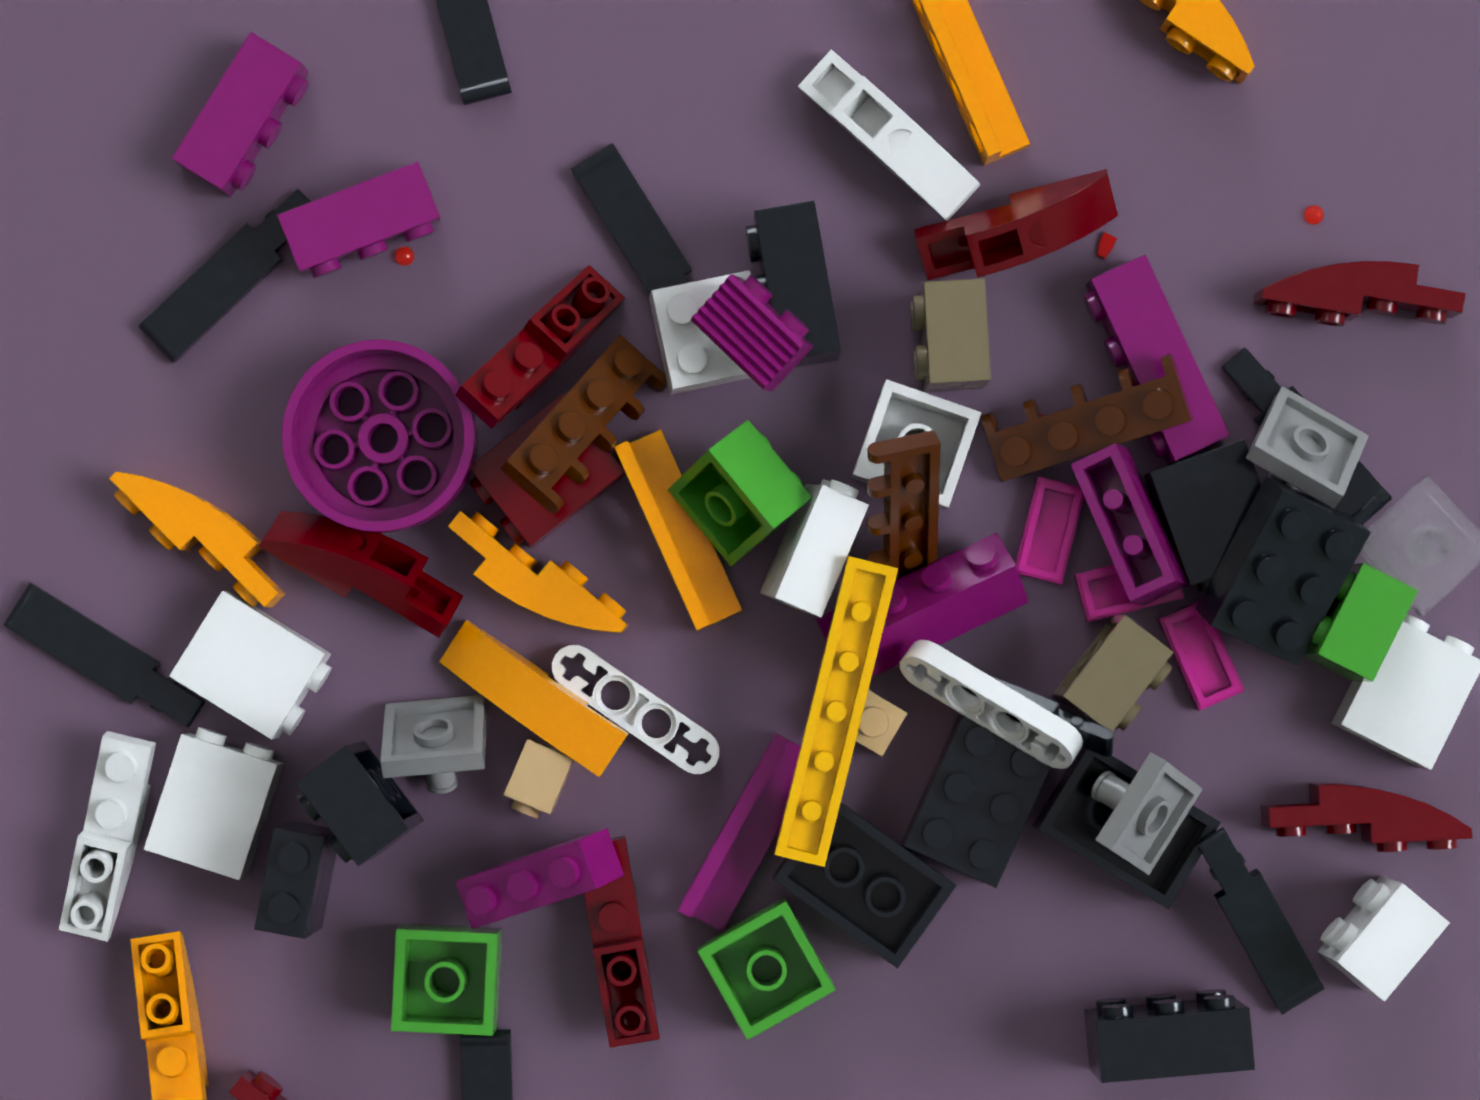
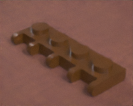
[500,335,668,514]
[981,353,1194,482]
[867,430,941,580]

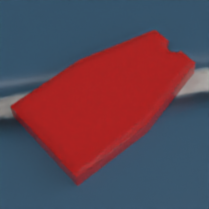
[1096,232,1117,259]

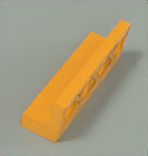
[911,0,1030,166]
[614,429,743,631]

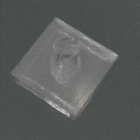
[1360,476,1480,616]

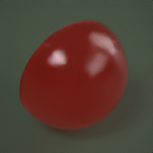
[1304,205,1324,225]
[395,246,414,266]

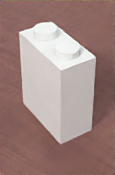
[759,479,869,617]
[169,591,332,740]
[1331,614,1480,770]
[143,727,284,880]

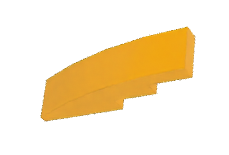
[439,620,629,778]

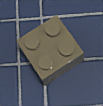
[910,278,991,392]
[1052,615,1174,731]

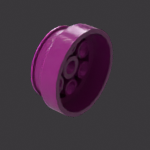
[282,339,478,533]

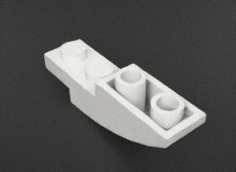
[798,49,981,221]
[59,731,156,942]

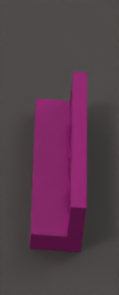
[678,732,800,932]

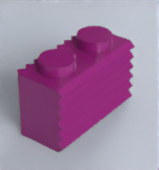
[691,274,814,392]

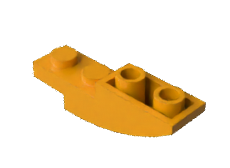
[1139,0,1254,84]
[109,471,286,608]
[448,511,629,633]
[130,931,209,1100]

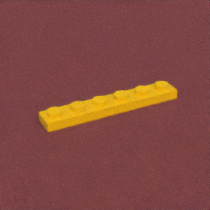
[774,556,898,867]

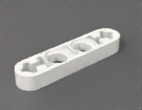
[900,639,1083,769]
[552,645,720,774]

